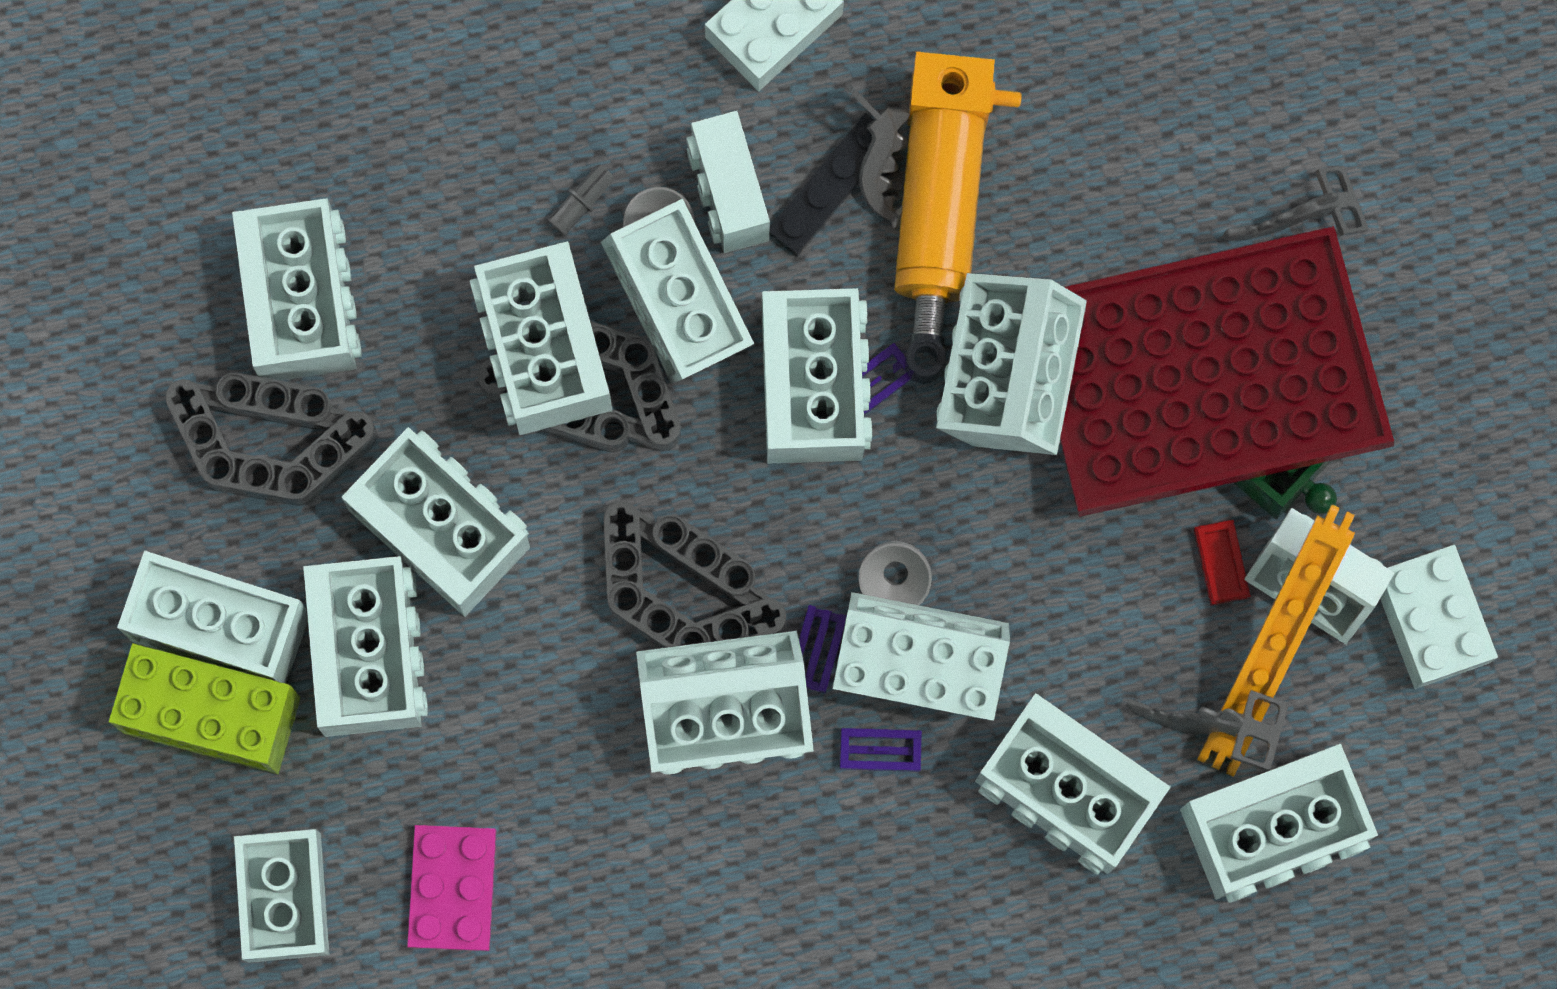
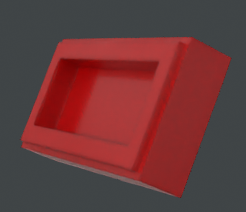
[1193,520,1251,606]

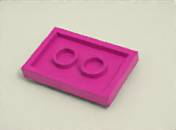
[408,825,497,951]

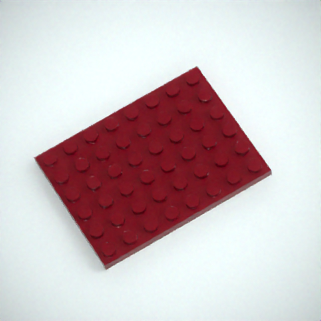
[1060,226,1394,517]

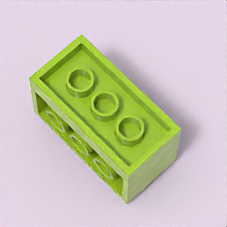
[109,643,301,775]

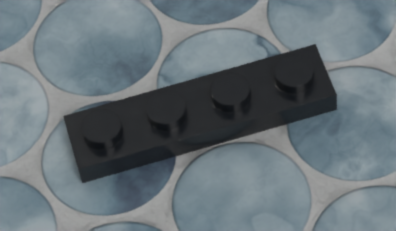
[769,113,874,257]

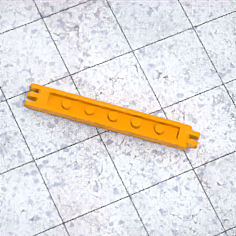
[1197,504,1355,777]

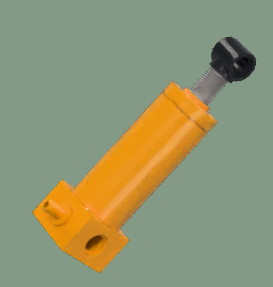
[894,52,1022,384]

